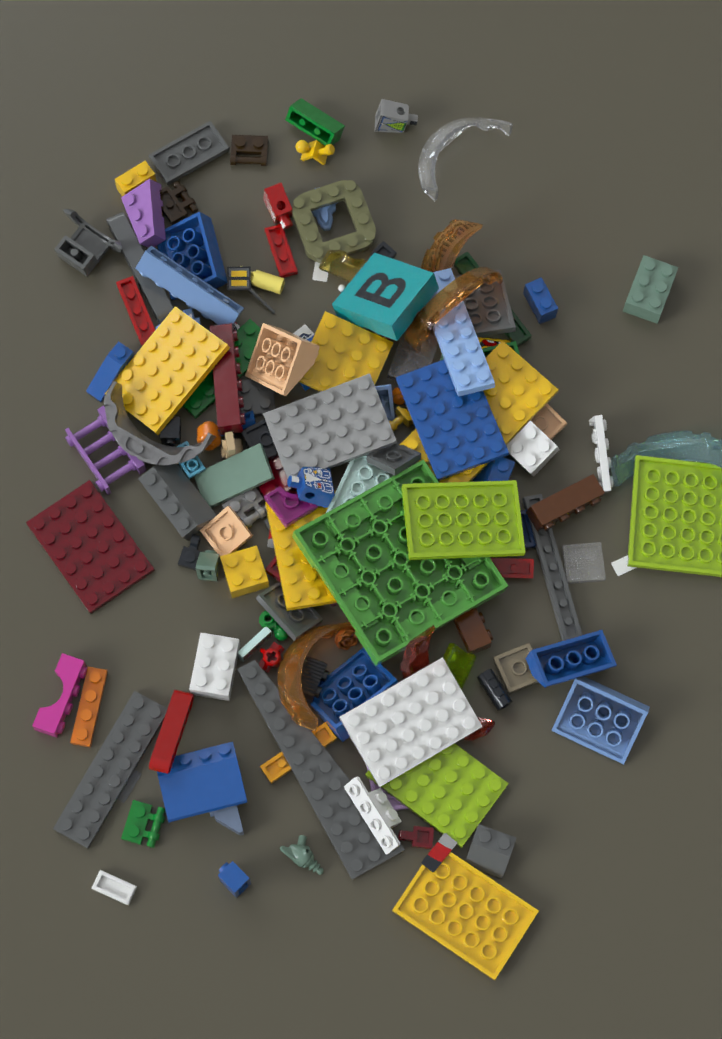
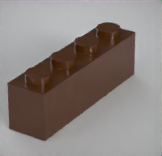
[526,474,605,532]
[453,608,493,656]

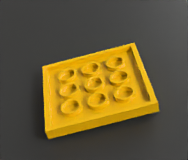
[299,311,394,392]

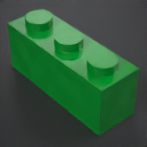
[285,98,345,146]

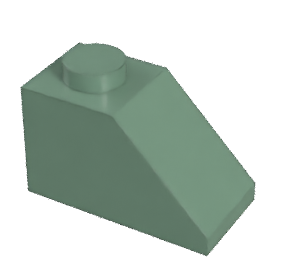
[196,550,220,581]

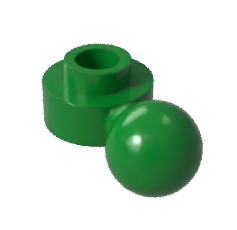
[259,611,289,641]

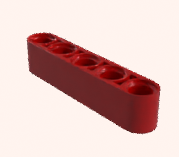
[149,690,194,774]

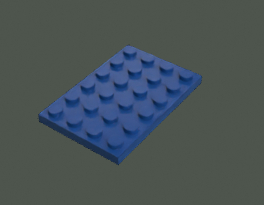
[396,360,509,481]

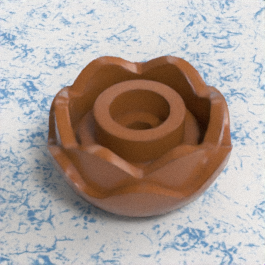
[335,628,358,650]

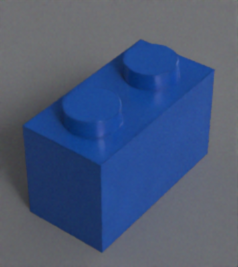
[523,277,558,324]
[218,861,251,898]

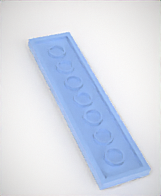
[425,268,495,397]

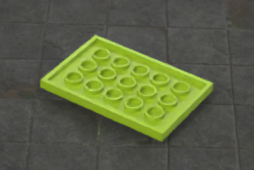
[402,480,526,560]
[365,743,509,848]

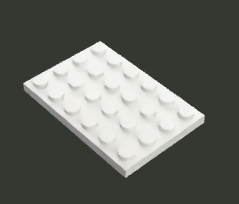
[339,657,482,787]

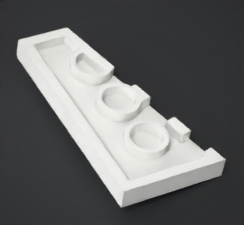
[589,415,614,492]

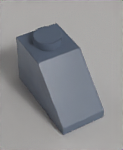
[209,805,244,836]

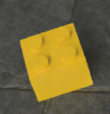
[220,545,269,598]

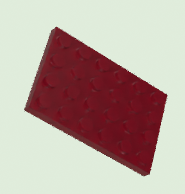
[26,480,155,614]

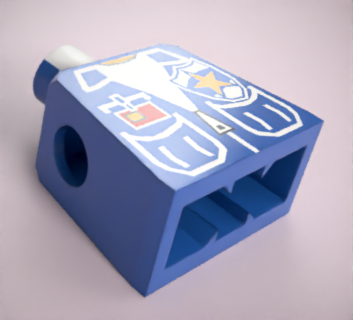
[287,467,335,508]

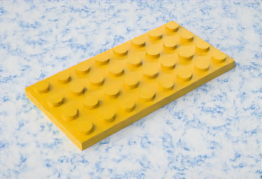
[400,341,559,483]

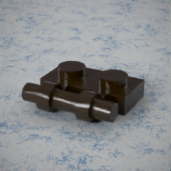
[160,181,198,225]

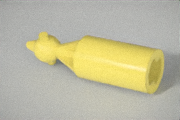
[240,266,285,294]

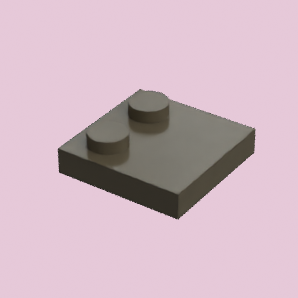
[493,643,538,694]

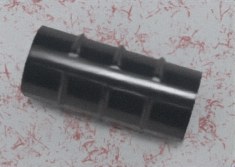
[477,669,513,711]

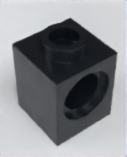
[160,417,181,447]

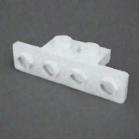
[344,776,402,854]

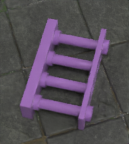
[65,406,146,495]

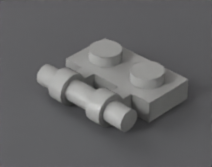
[222,488,267,528]

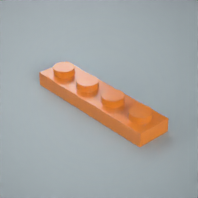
[70,667,108,748]

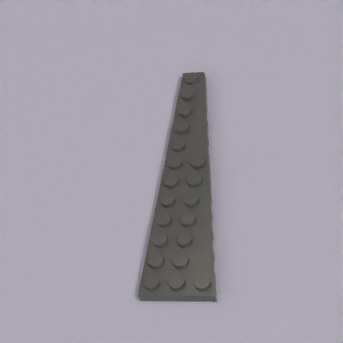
[237,660,405,880]

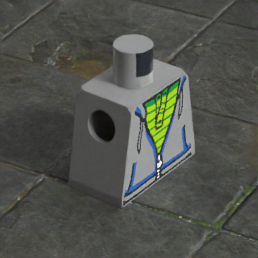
[374,99,418,133]

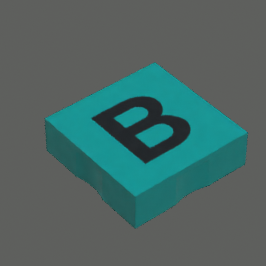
[332,253,439,341]

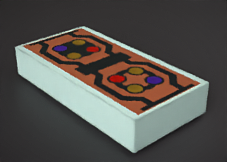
[238,627,272,662]

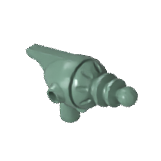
[280,835,324,875]

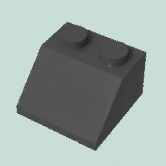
[465,824,516,879]

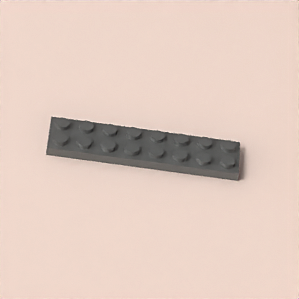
[53,691,168,849]

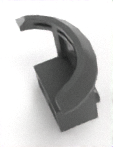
[54,209,122,277]

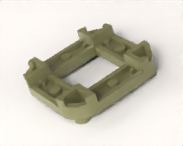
[292,180,376,264]

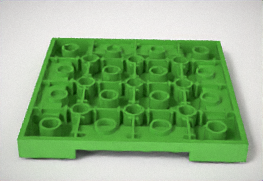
[292,459,508,666]

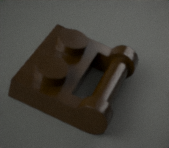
[230,135,268,166]

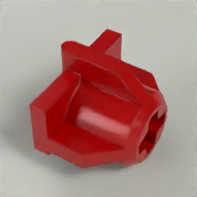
[258,642,285,673]

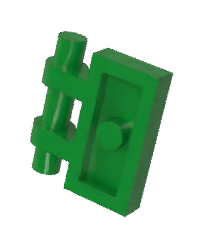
[121,800,165,848]

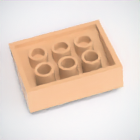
[245,323,320,396]

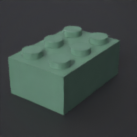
[623,255,679,324]

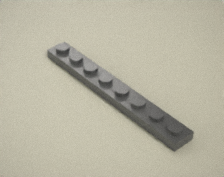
[522,494,582,641]

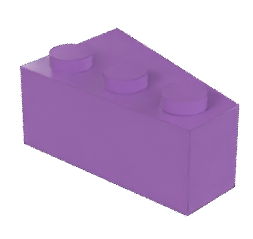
[121,179,166,248]

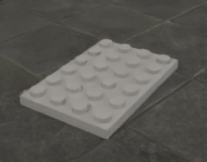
[263,373,397,479]

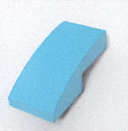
[177,441,206,479]

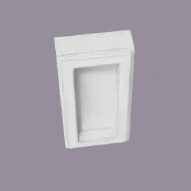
[91,870,137,906]

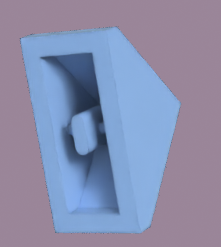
[375,384,395,421]

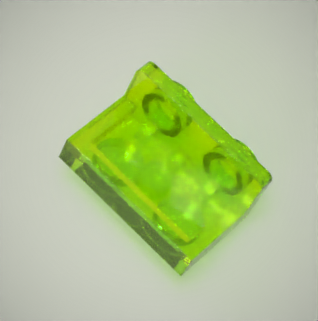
[443,643,476,690]

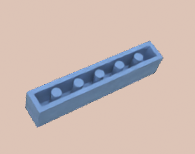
[135,246,244,326]

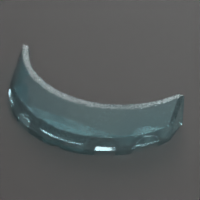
[611,431,722,487]

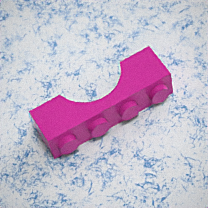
[32,653,88,738]

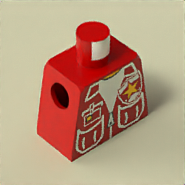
[263,182,293,229]

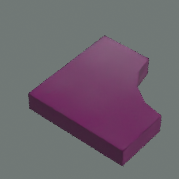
[264,486,318,528]

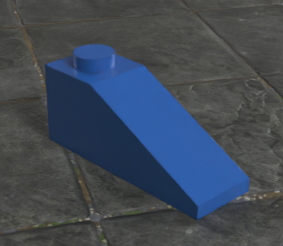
[86,341,134,402]

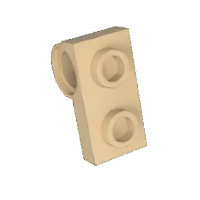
[221,432,243,459]

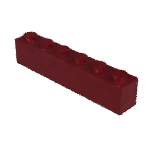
[209,323,246,435]

